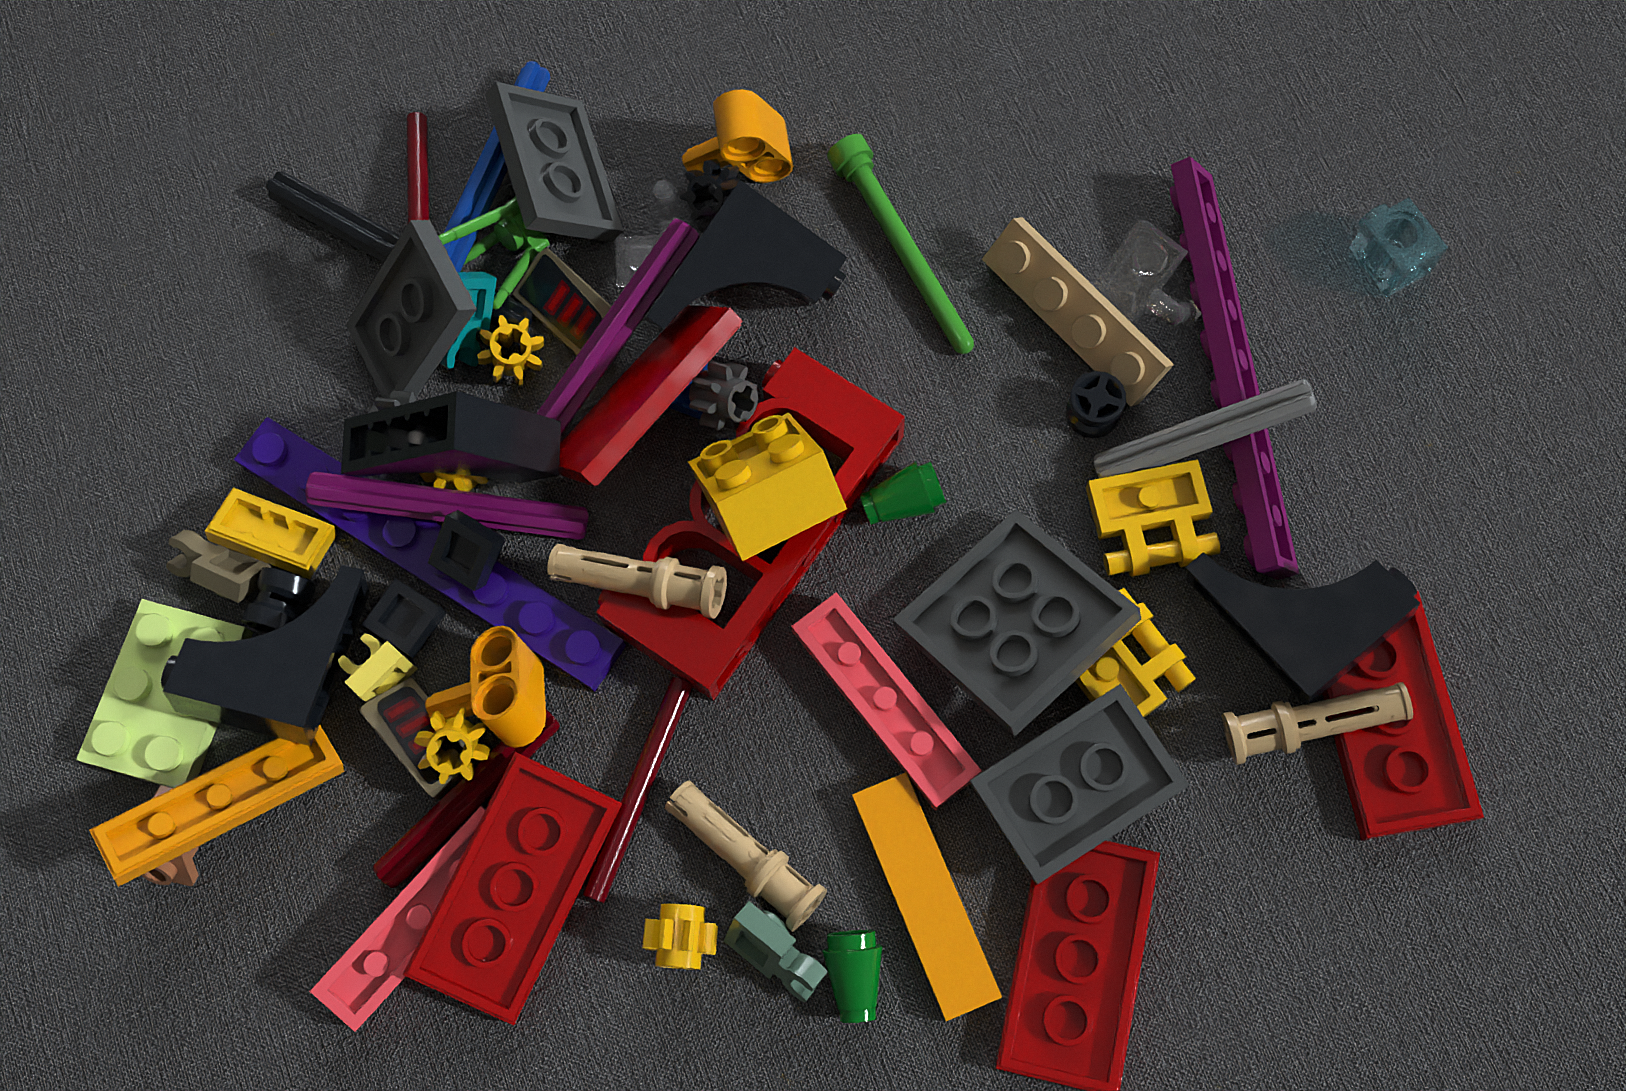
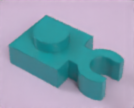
[440,271,497,368]

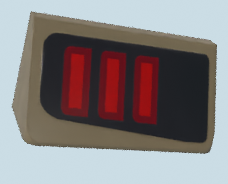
[512,247,611,356]
[358,677,481,801]

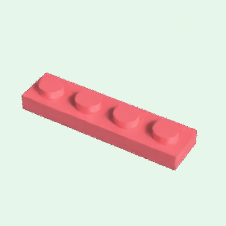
[791,592,982,811]
[309,806,486,1032]

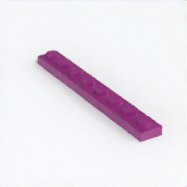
[1170,156,1299,580]

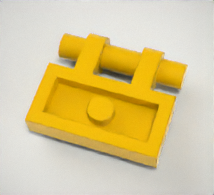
[1086,459,1220,577]
[1075,588,1196,717]

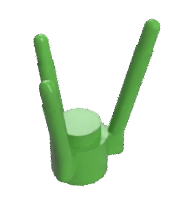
[438,196,550,310]

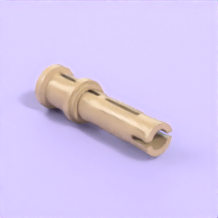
[547,544,727,618]
[1222,682,1413,765]
[665,780,827,932]

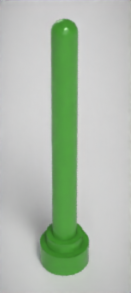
[827,134,974,354]

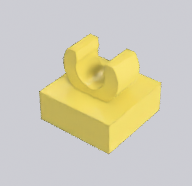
[338,633,418,702]

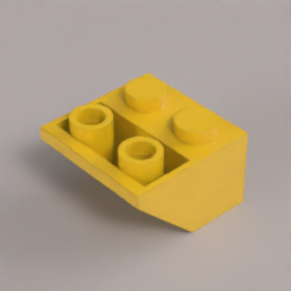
[688,413,847,561]

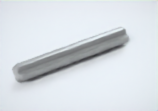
[1093,379,1317,478]

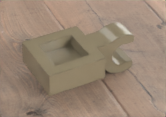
[166,530,274,603]

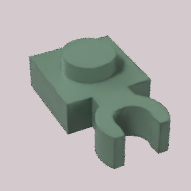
[724,901,828,1003]

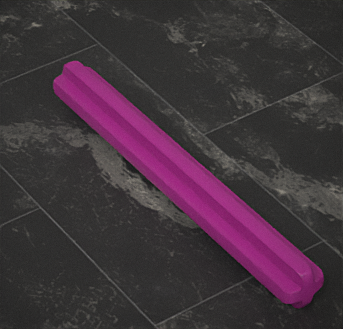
[536,218,699,436]
[305,471,589,540]

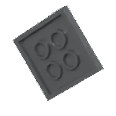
[893,509,1141,737]

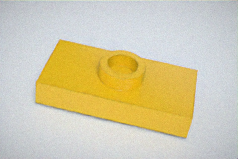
[205,487,337,579]

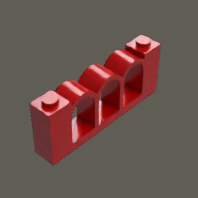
[596,347,905,701]

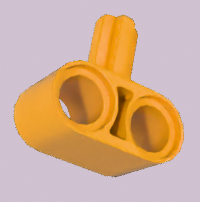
[682,89,793,183]
[425,626,546,748]

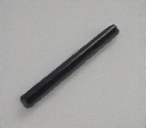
[266,171,533,328]

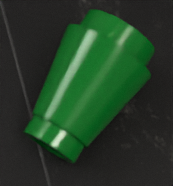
[860,461,947,525]
[822,930,882,1023]

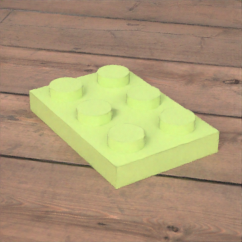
[76,599,253,788]

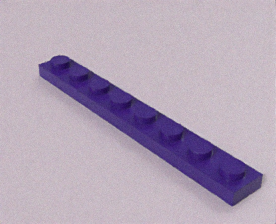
[233,417,626,692]

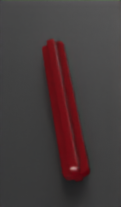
[372,709,560,888]

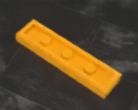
[89,725,344,887]
[852,772,1002,1022]

